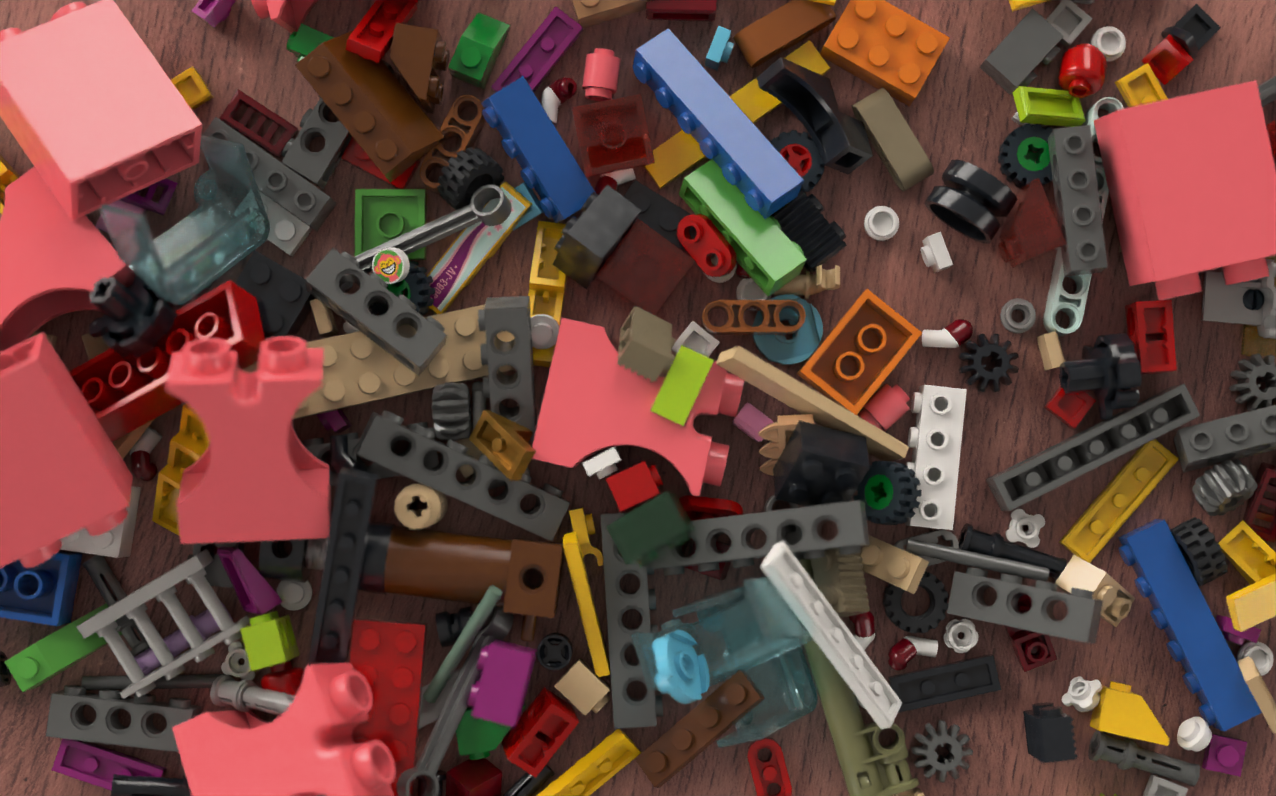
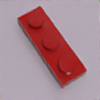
[345,0,419,63]

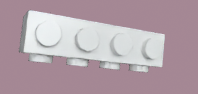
[905,385,967,530]

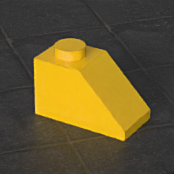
[1090,681,1169,746]

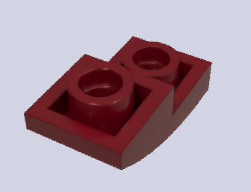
[995,594,1057,672]

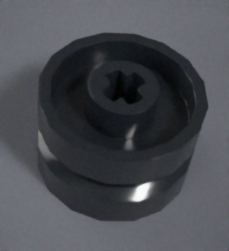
[925,159,1018,244]

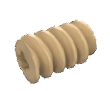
[394,483,448,529]

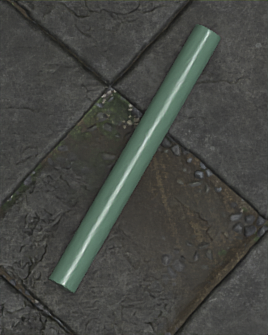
[423,586,502,703]

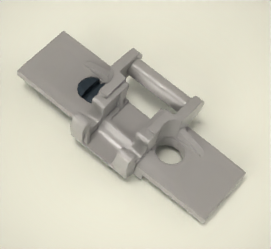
[1201,259,1276,339]

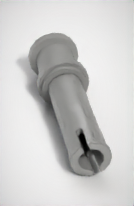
[210,675,296,715]

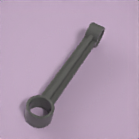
[340,185,512,293]
[397,606,514,796]

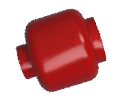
[1058,44,1107,98]
[261,661,305,696]

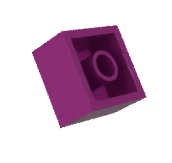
[468,639,538,727]

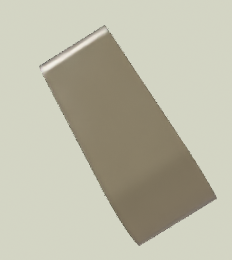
[852,88,934,191]

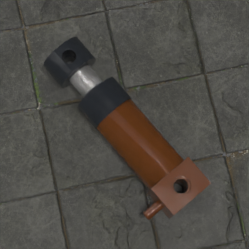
[259,522,565,642]

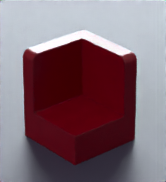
[446,758,502,796]

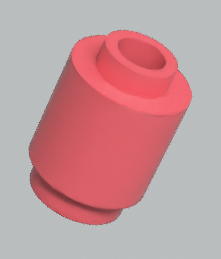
[582,48,621,102]
[857,384,910,432]

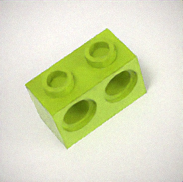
[240,611,300,671]

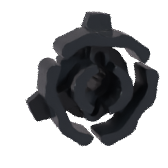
[89,270,177,358]
[1059,333,1142,420]

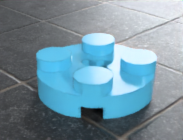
[752,294,823,365]
[652,630,710,704]

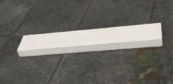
[761,541,902,729]

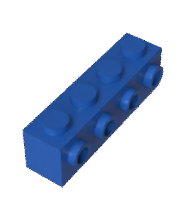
[481,76,596,223]

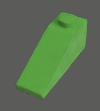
[5,604,123,692]

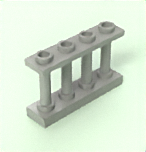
[77,548,250,699]

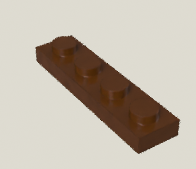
[635,669,765,788]

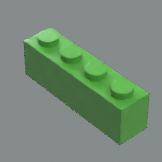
[679,159,807,297]

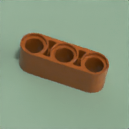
[733,0,837,68]
[419,94,485,193]
[701,300,806,335]

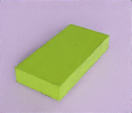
[1013,86,1086,127]
[650,345,714,426]

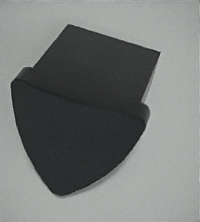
[1161,4,1221,59]

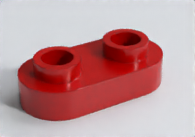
[677,214,736,277]
[673,495,744,534]
[747,737,792,796]

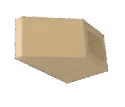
[1055,555,1136,627]

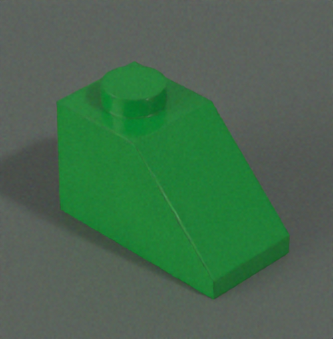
[448,12,511,90]
[456,698,526,760]

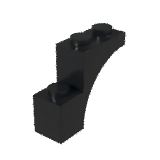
[757,57,873,175]

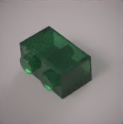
[606,491,696,567]

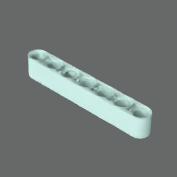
[1043,97,1124,336]

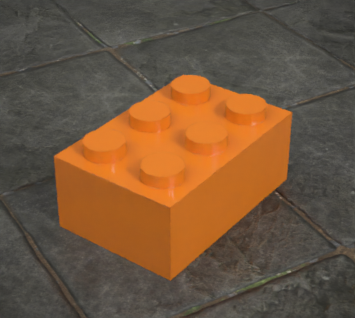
[820,0,950,107]
[797,289,922,415]

